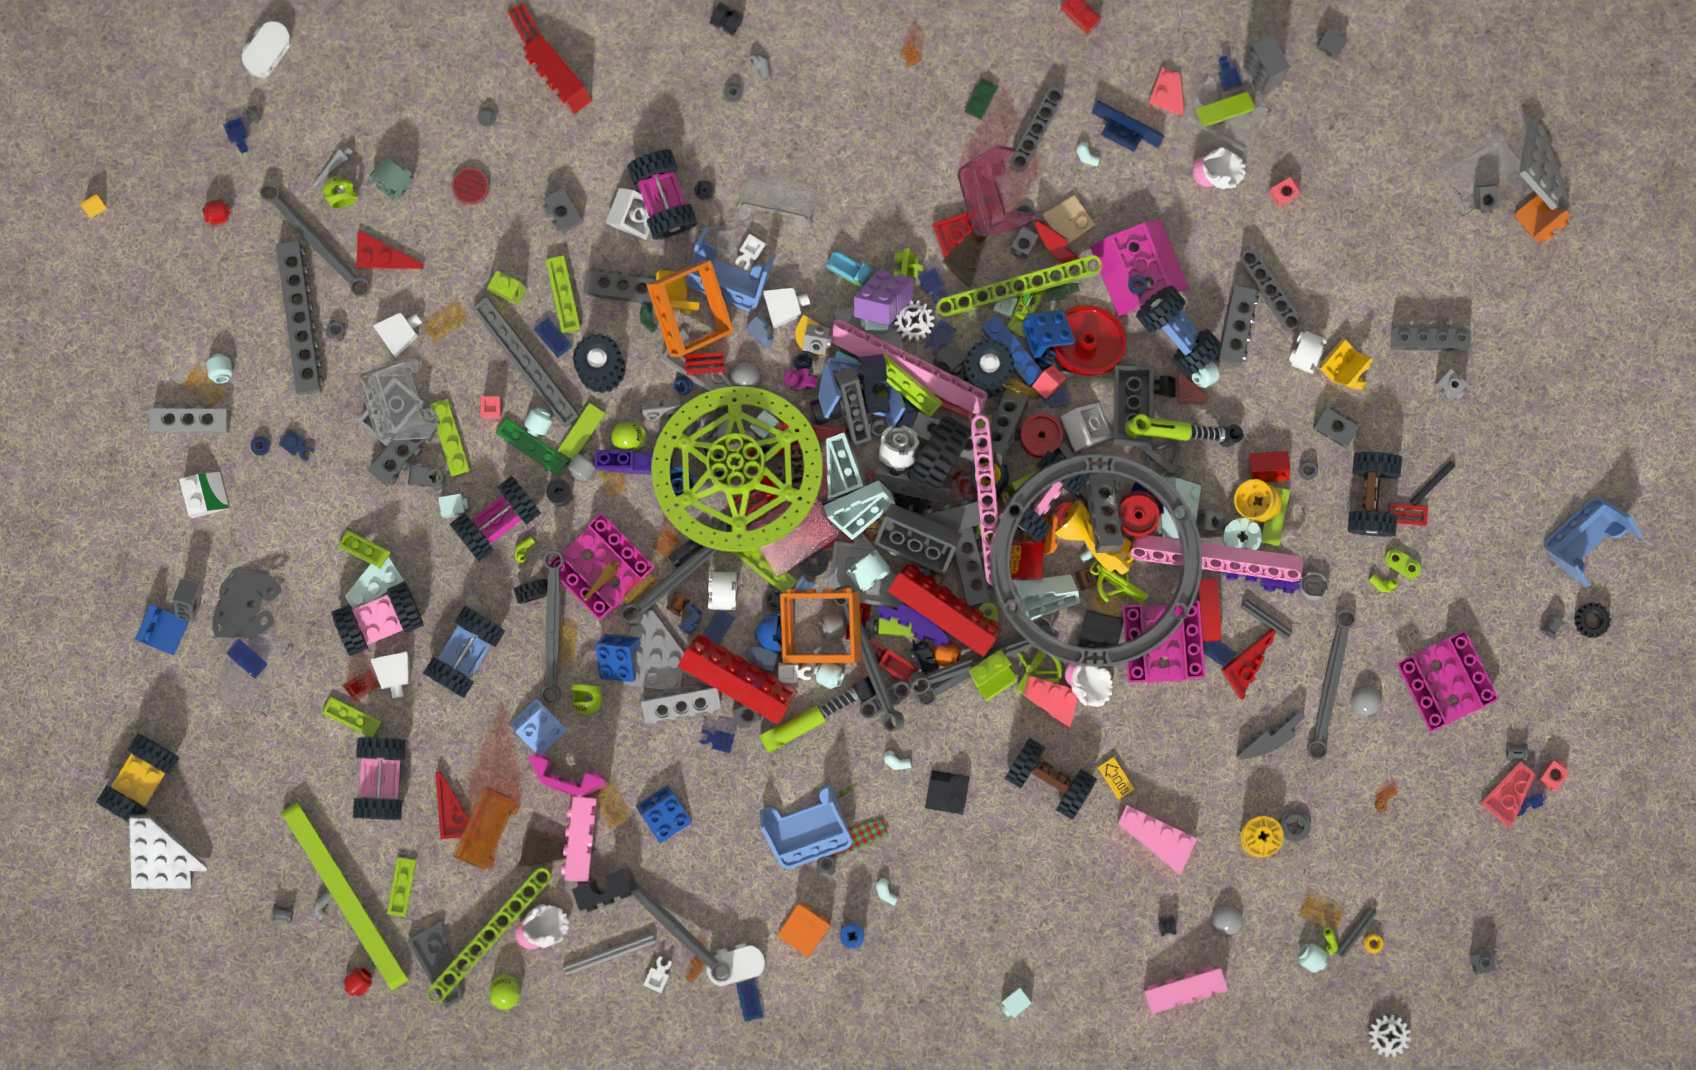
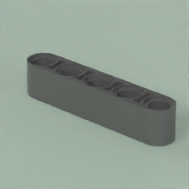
[1011,86,1063,172]
[1240,249,1301,332]

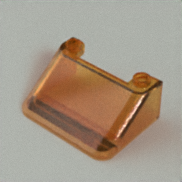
[453,786,520,871]

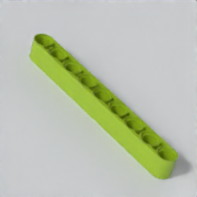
[937,256,1103,317]
[427,868,551,1003]

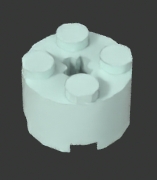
[1221,518,1262,550]
[845,549,890,591]

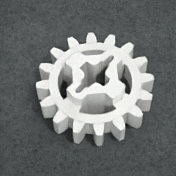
[893,300,934,342]
[1368,1015,1411,1057]

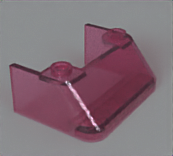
[957,145,1037,236]

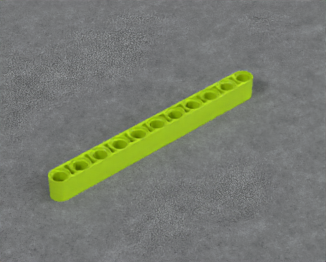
[281,801,409,991]

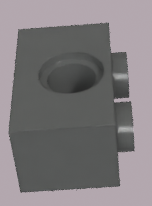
[543,188,583,234]
[1313,407,1359,449]
[173,579,201,621]

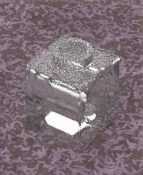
[716,230,737,260]

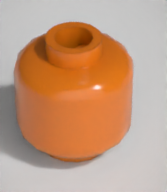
[932,642,961,667]

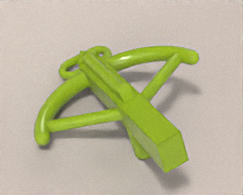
[1090,560,1149,606]
[1016,647,1062,694]

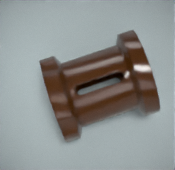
[666,592,690,617]

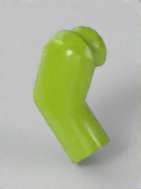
[514,536,535,563]
[1368,574,1398,592]
[1323,927,1339,955]

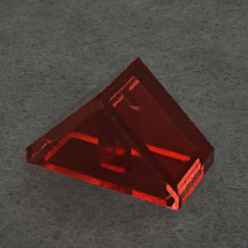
[1177,373,1209,404]
[342,670,380,703]

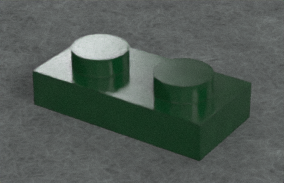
[964,78,999,120]

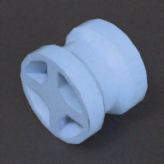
[794,576,815,600]

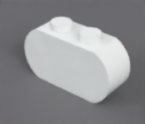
[242,22,292,77]
[707,943,765,986]

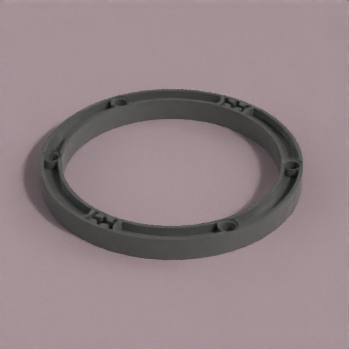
[990,454,1202,667]

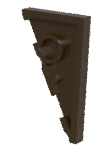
[943,215,992,288]
[518,830,594,867]

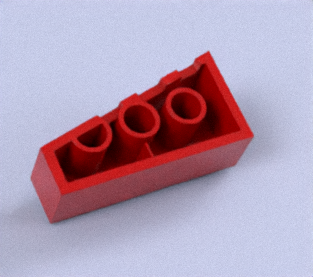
[523,34,592,114]

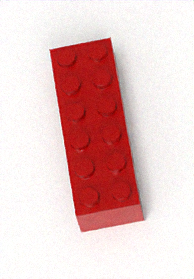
[888,564,1002,657]
[678,633,798,724]

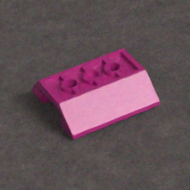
[1090,219,1189,317]
[549,513,655,621]
[1122,601,1205,683]
[1395,630,1500,733]
[528,752,609,798]

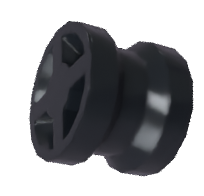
[766,590,782,610]
[1158,915,1177,937]

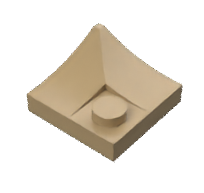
[1042,195,1096,247]

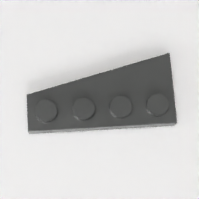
[407,921,463,1008]

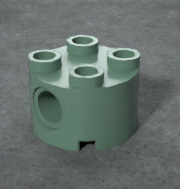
[369,156,413,201]

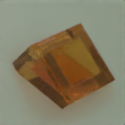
[900,42,921,68]
[652,529,681,559]

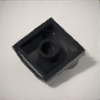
[925,770,970,815]

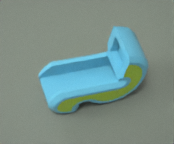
[826,251,872,286]

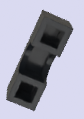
[858,354,889,414]
[572,868,637,913]

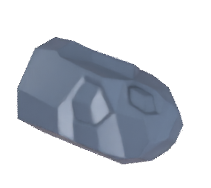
[746,315,774,349]
[747,646,778,672]

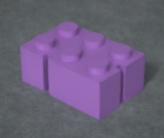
[854,270,913,325]

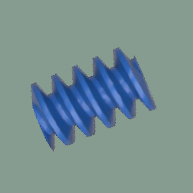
[840,924,864,949]

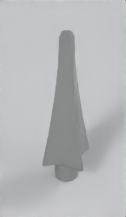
[312,147,353,186]

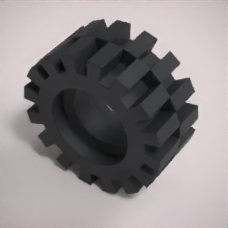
[514,579,548,604]
[1574,602,1611,638]

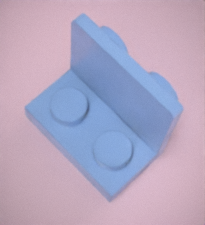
[509,698,567,754]

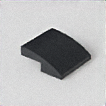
[1078,610,1123,654]

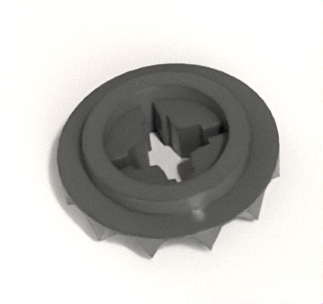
[1280,811,1311,842]

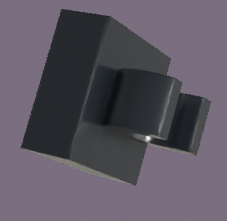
[1154,376,1175,397]

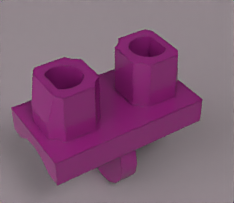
[783,368,817,391]

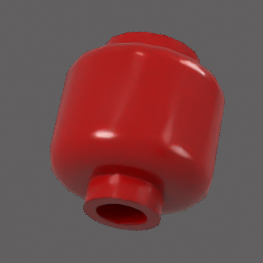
[202,199,231,226]
[343,967,372,996]

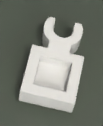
[736,234,766,270]
[778,662,811,683]
[643,956,672,993]

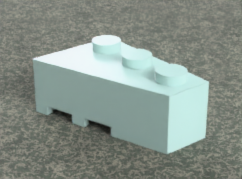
[826,433,866,501]
[1161,477,1201,539]
[823,480,895,540]
[345,557,406,608]
[1014,574,1081,620]

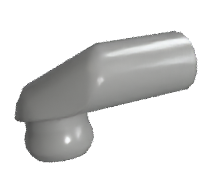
[749,54,770,79]
[313,890,333,920]

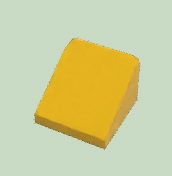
[81,194,106,218]

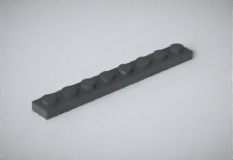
[472,297,581,428]

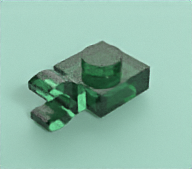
[1046,280,1079,302]

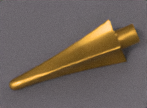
[583,561,620,601]

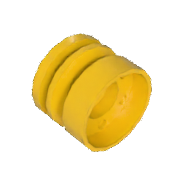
[1234,479,1282,523]
[1240,816,1284,858]

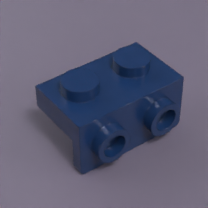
[678,603,702,635]

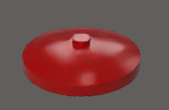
[1051,305,1127,376]

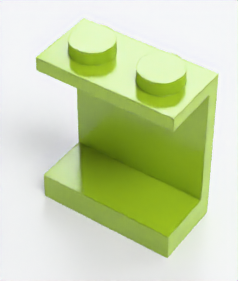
[969,649,1018,702]

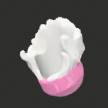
[1192,147,1246,189]
[1065,657,1113,707]
[515,904,570,949]

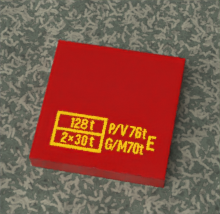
[1010,541,1045,580]

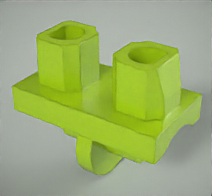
[892,248,924,278]

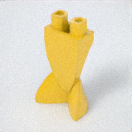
[1055,500,1134,575]

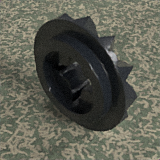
[798,546,829,577]

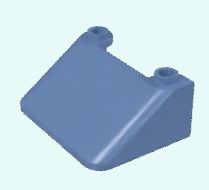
[760,784,852,869]

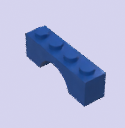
[981,314,1043,388]

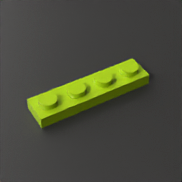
[545,255,581,334]
[883,353,943,418]
[429,399,470,477]
[731,546,798,593]

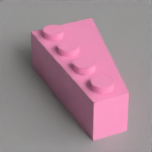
[561,797,596,883]
[1117,805,1197,874]
[1143,966,1228,1014]

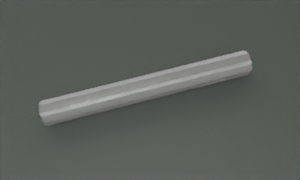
[563,934,656,975]

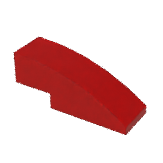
[1035,218,1080,271]
[1197,579,1221,642]
[868,638,919,686]

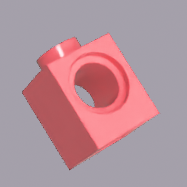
[1269,177,1300,208]
[1033,365,1066,399]
[481,396,502,419]
[1538,760,1569,791]

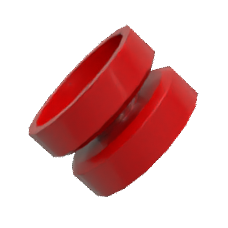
[1020,413,1063,459]
[1118,490,1160,537]

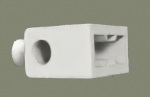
[763,288,810,329]
[373,313,422,358]
[371,652,410,699]

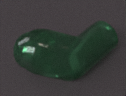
[640,305,658,334]

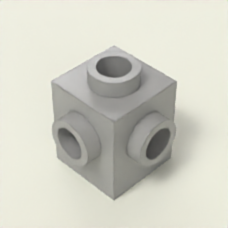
[802,324,832,355]
[1435,369,1468,401]

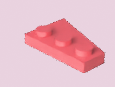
[1023,676,1078,728]
[1481,761,1536,830]

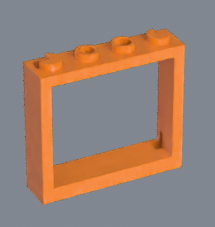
[647,260,734,357]
[780,588,862,663]

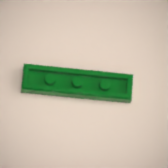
[495,418,569,476]

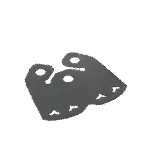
[213,568,281,637]

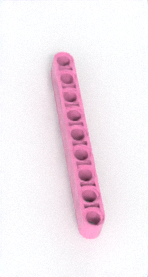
[829,320,988,414]
[971,413,999,585]
[1130,535,1304,581]

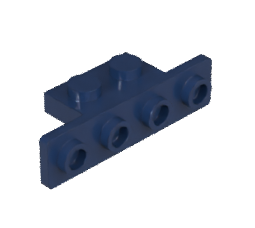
[1092,100,1165,152]

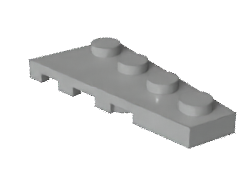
[661,329,733,392]

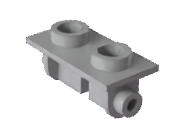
[642,398,681,421]

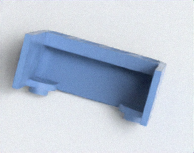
[686,227,776,311]
[818,358,906,429]
[1544,497,1643,587]

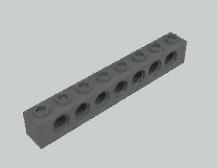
[276,241,324,396]

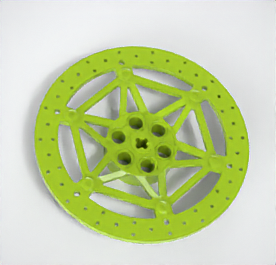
[651,386,823,552]

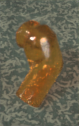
[1374,786,1397,813]
[685,956,704,983]

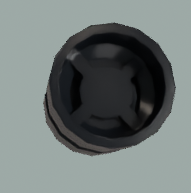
[709,2,744,36]
[809,399,843,425]
[546,479,573,507]

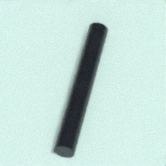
[1410,461,1455,506]

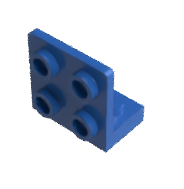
[1022,310,1075,358]
[135,604,189,655]
[595,634,641,682]
[636,785,692,843]

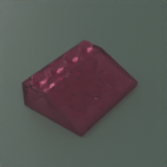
[746,488,841,577]

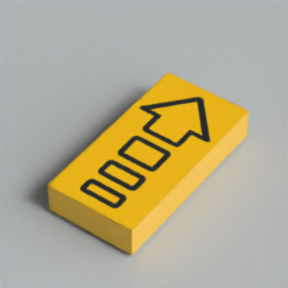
[1097,757,1135,800]

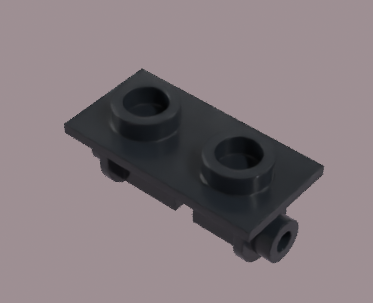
[893,493,932,513]
[668,539,704,568]
[910,639,939,674]

